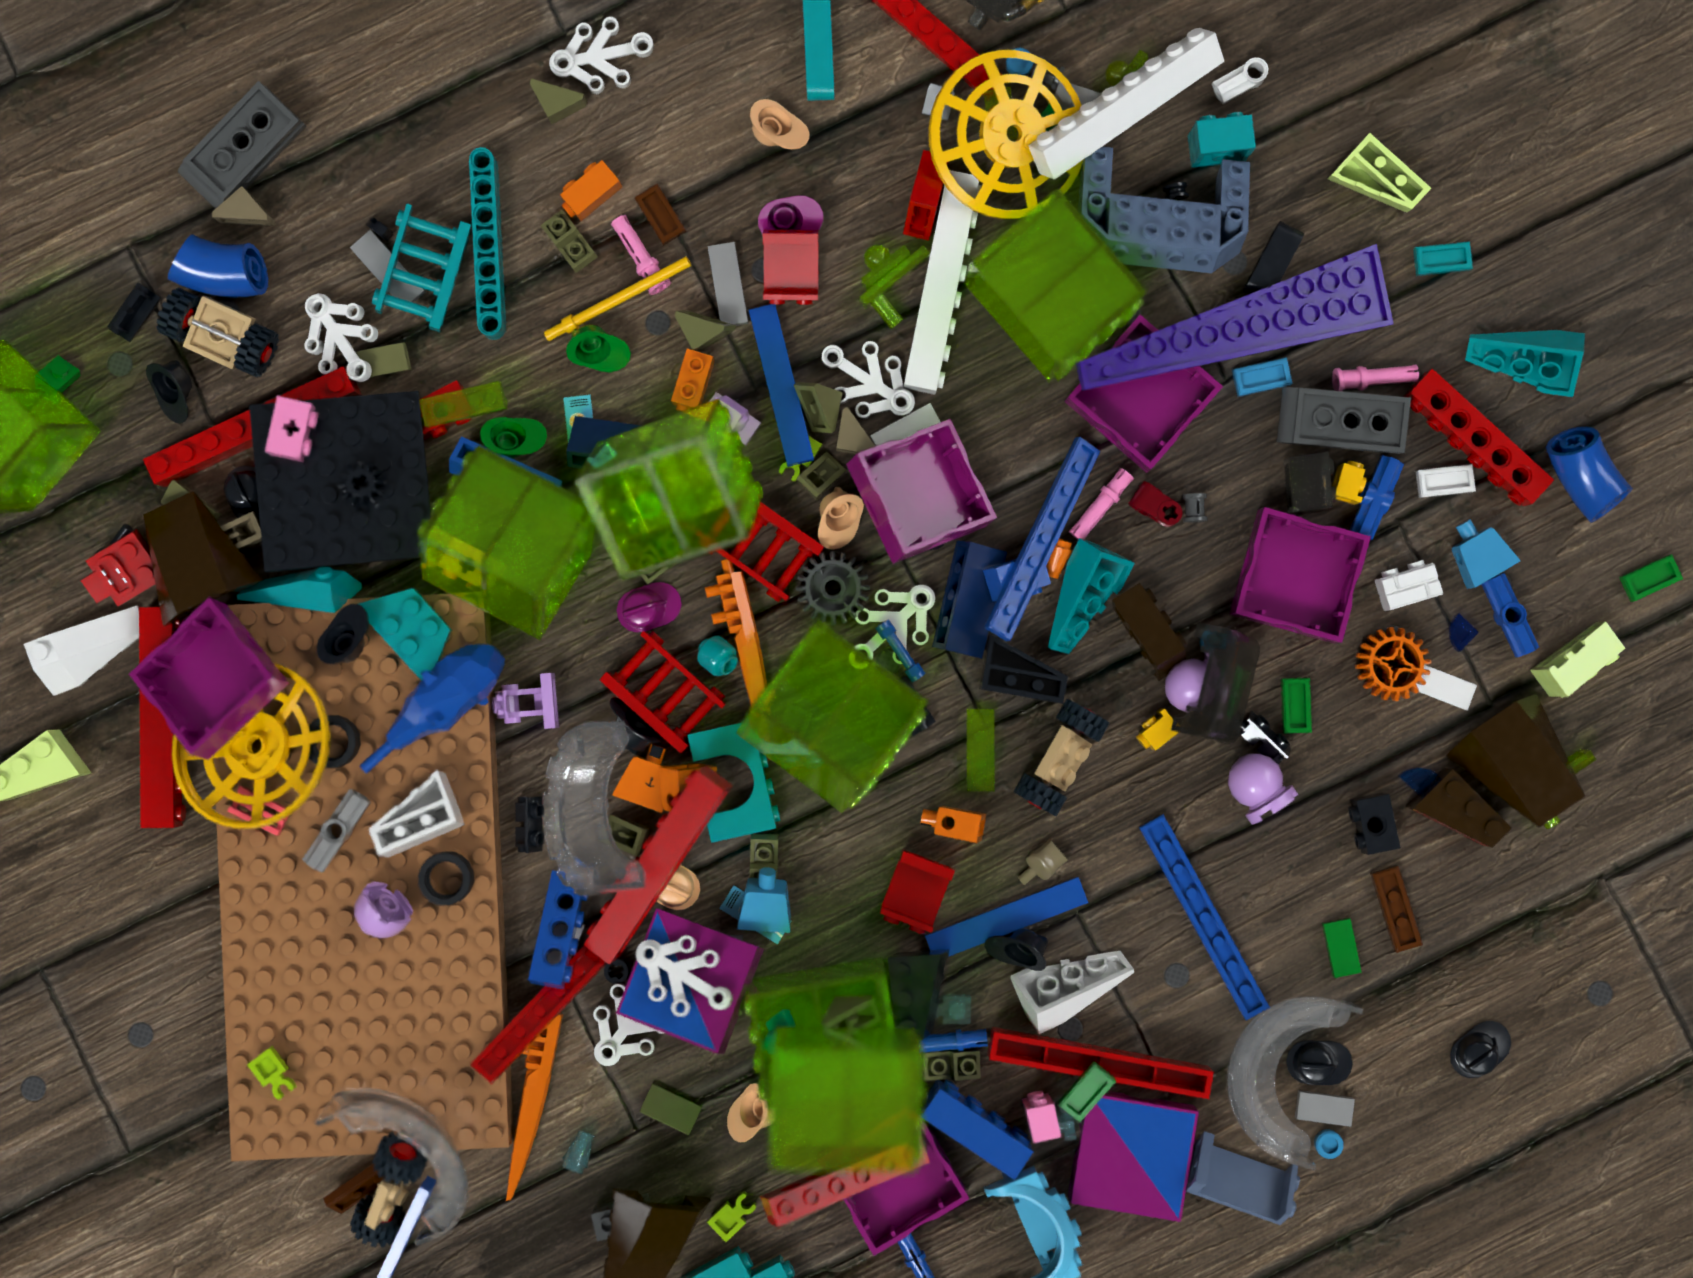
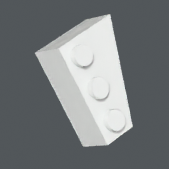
[369,770,465,858]

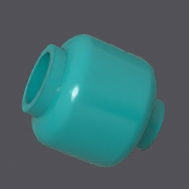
[697,636,738,677]

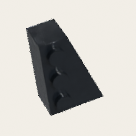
[979,635,1068,704]

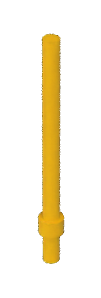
[544,256,692,341]

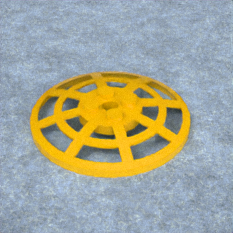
[928,50,1083,219]
[172,663,330,829]

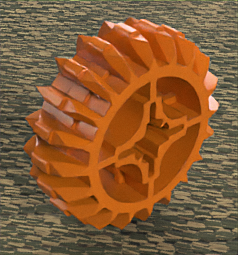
[1355,627,1432,701]

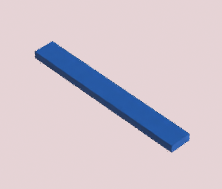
[984,437,1100,641]
[1139,814,1270,1020]

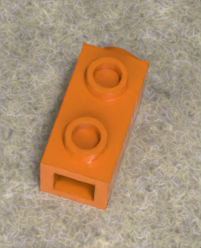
[560,160,622,221]
[671,349,715,414]

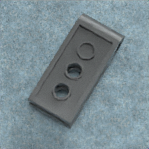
[178,81,306,209]
[1277,387,1411,454]

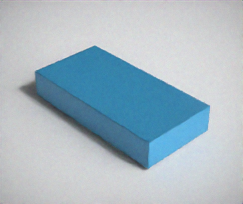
[1232,357,1293,397]

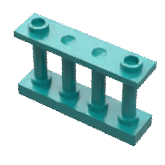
[372,203,471,332]

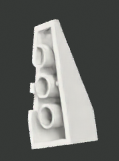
[24,606,139,696]
[1011,950,1134,1034]

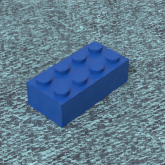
[919,1079,1033,1180]

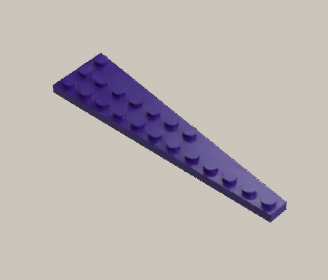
[1076,244,1394,391]

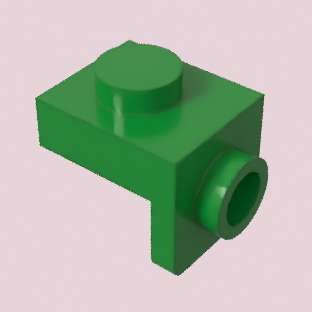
[35,355,81,405]

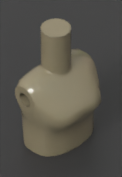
[1018,838,1068,885]

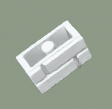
[1375,560,1443,611]

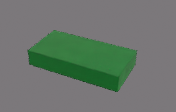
[1619,554,1683,602]
[1281,678,1312,734]
[1322,918,1362,978]
[1058,1061,1116,1122]

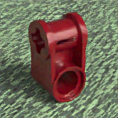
[1128,481,1183,527]

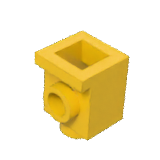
[1329,461,1366,505]
[1136,708,1181,751]

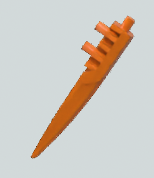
[704,559,773,761]
[506,1012,563,1201]

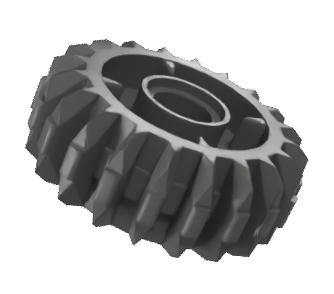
[796,551,870,625]

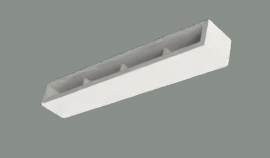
[1028,28,1224,180]
[904,170,982,395]

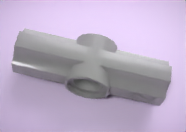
[302,789,371,873]

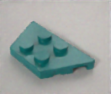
[358,588,452,680]

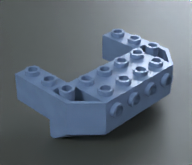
[1075,147,1250,273]

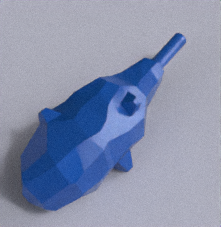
[360,644,505,773]

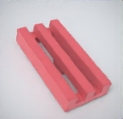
[227,786,289,836]

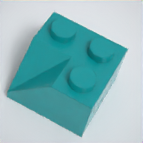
[1188,112,1256,168]

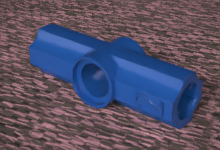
[1350,455,1404,540]
[1481,573,1540,657]

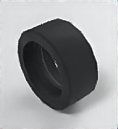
[309,715,361,768]
[418,851,474,906]

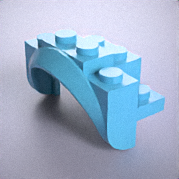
[983,1166,1082,1278]

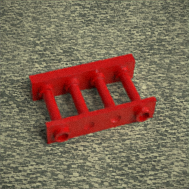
[697,483,825,603]
[599,631,727,754]

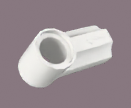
[1212,57,1268,104]

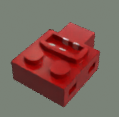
[80,529,155,606]

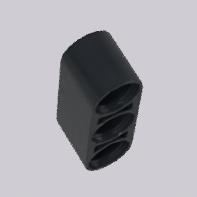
[1243,221,1304,294]

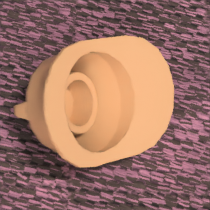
[750,99,809,150]
[818,487,864,550]
[657,865,700,910]
[727,1083,781,1142]

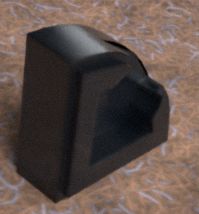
[365,217,393,242]

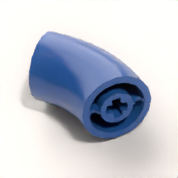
[167,234,268,297]
[1546,427,1633,523]

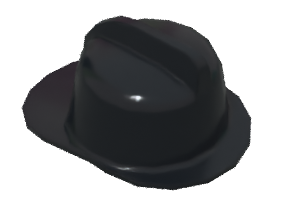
[146,360,192,424]
[224,466,260,522]
[316,604,369,665]
[609,697,663,755]
[984,928,1048,971]
[1450,1021,1511,1078]
[1286,1040,1353,1085]

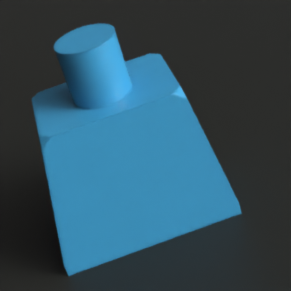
[1452,519,1520,589]
[737,867,791,933]

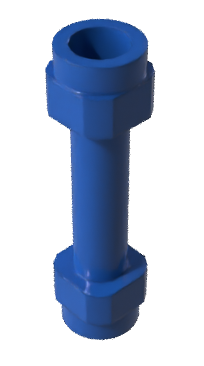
[875,619,925,683]

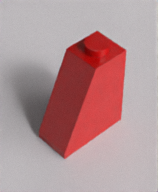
[903,150,949,241]

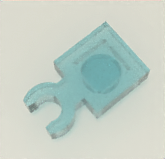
[935,994,971,1024]
[1057,1107,1076,1141]

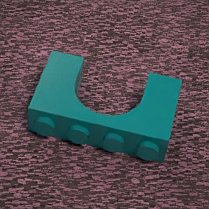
[688,720,781,843]

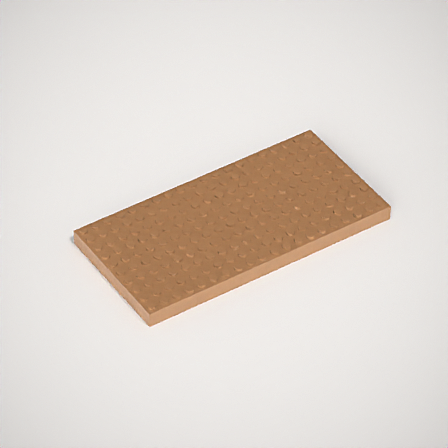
[214,592,514,1161]

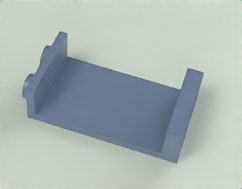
[1186,1131,1300,1225]

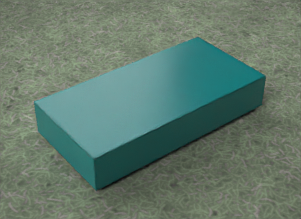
[1413,242,1473,276]

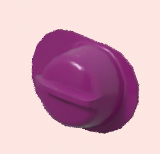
[758,195,823,234]
[617,582,681,633]

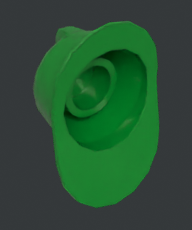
[566,325,631,372]
[480,417,547,459]

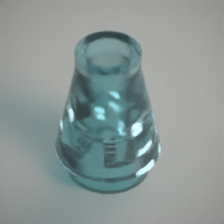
[562,1130,594,1174]

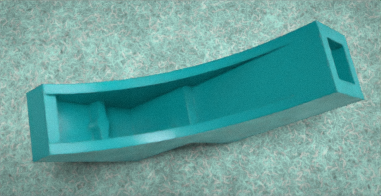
[680,1246,795,1278]

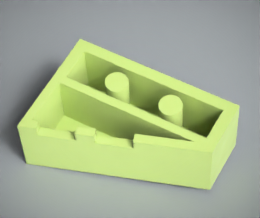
[1328,133,1431,213]
[1530,621,1625,698]
[0,729,91,801]

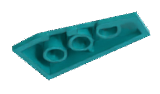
[1465,330,1585,397]
[1048,538,1135,654]
[237,567,362,613]

